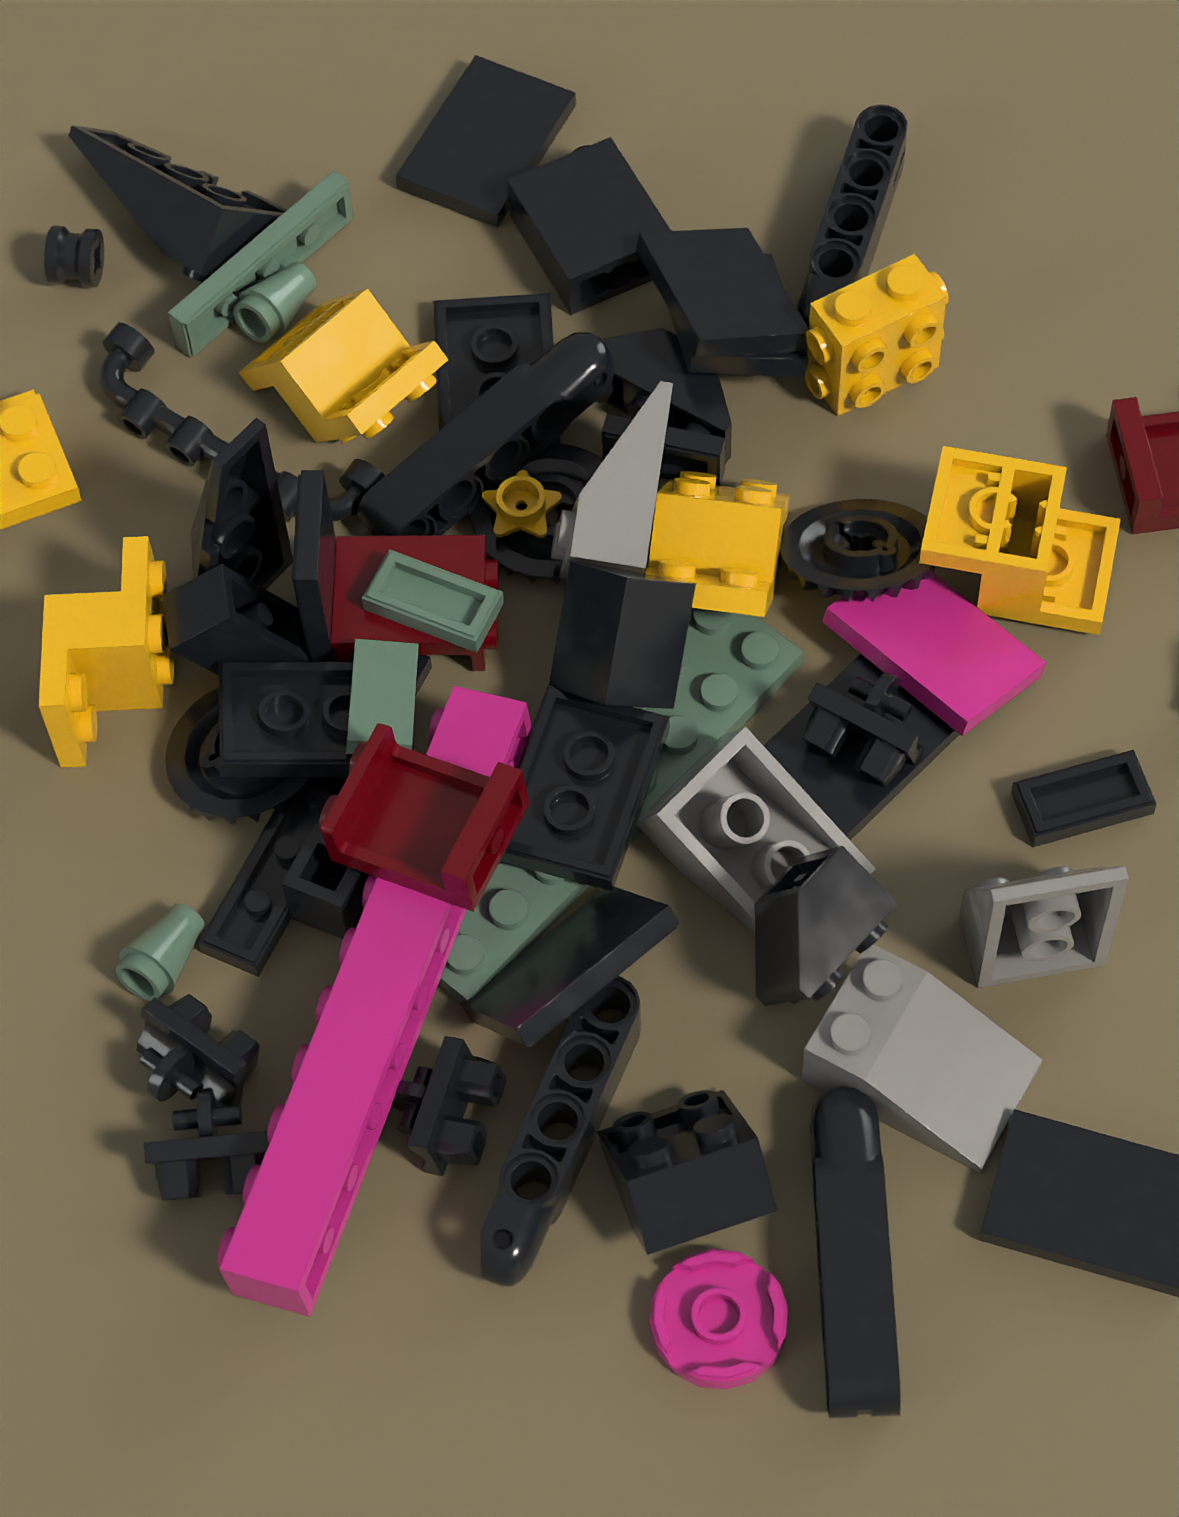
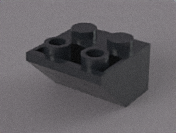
[754,845,898,1006]
[597,1090,777,1255]

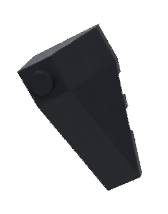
[69,125,287,282]

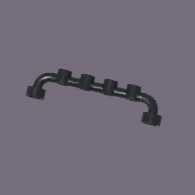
[100,322,385,523]

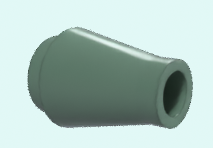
[233,262,317,342]
[115,903,205,1001]

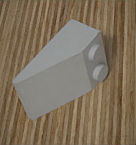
[551,381,673,579]
[636,726,876,934]
[959,866,1129,988]
[802,944,1042,1174]

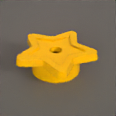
[482,470,562,538]

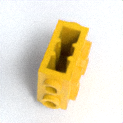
[804,253,949,416]

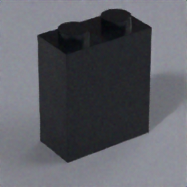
[507,137,671,315]

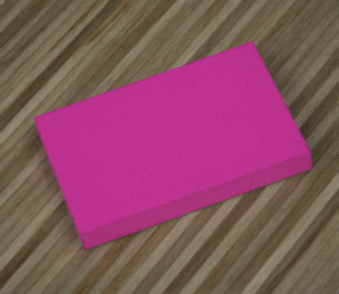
[822,574,1047,736]

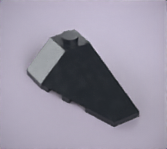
[191,418,293,589]

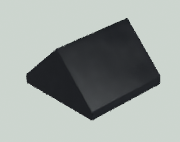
[549,560,696,709]

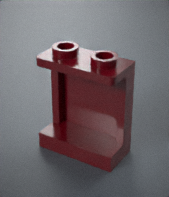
[1106,397,1179,535]
[331,535,499,671]
[319,723,530,912]

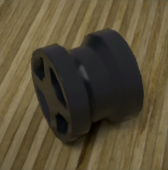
[44,225,105,288]

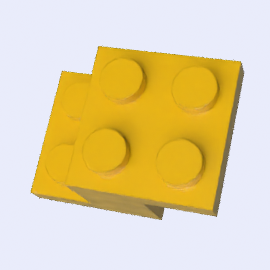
[238,288,448,443]
[0,389,82,530]
[919,446,1121,635]
[644,471,790,617]
[39,536,174,768]

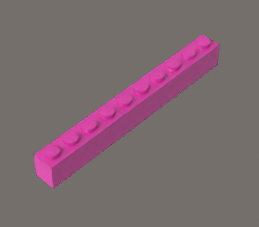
[217,686,532,1317]

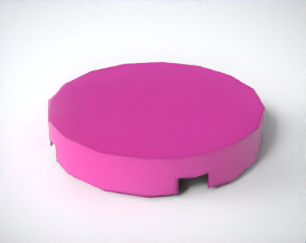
[650,1249,788,1390]

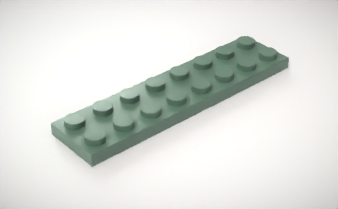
[438,608,804,1003]

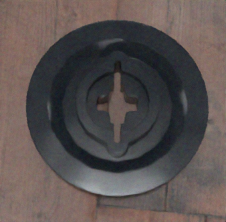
[470,443,604,584]
[780,499,935,602]
[165,687,319,825]

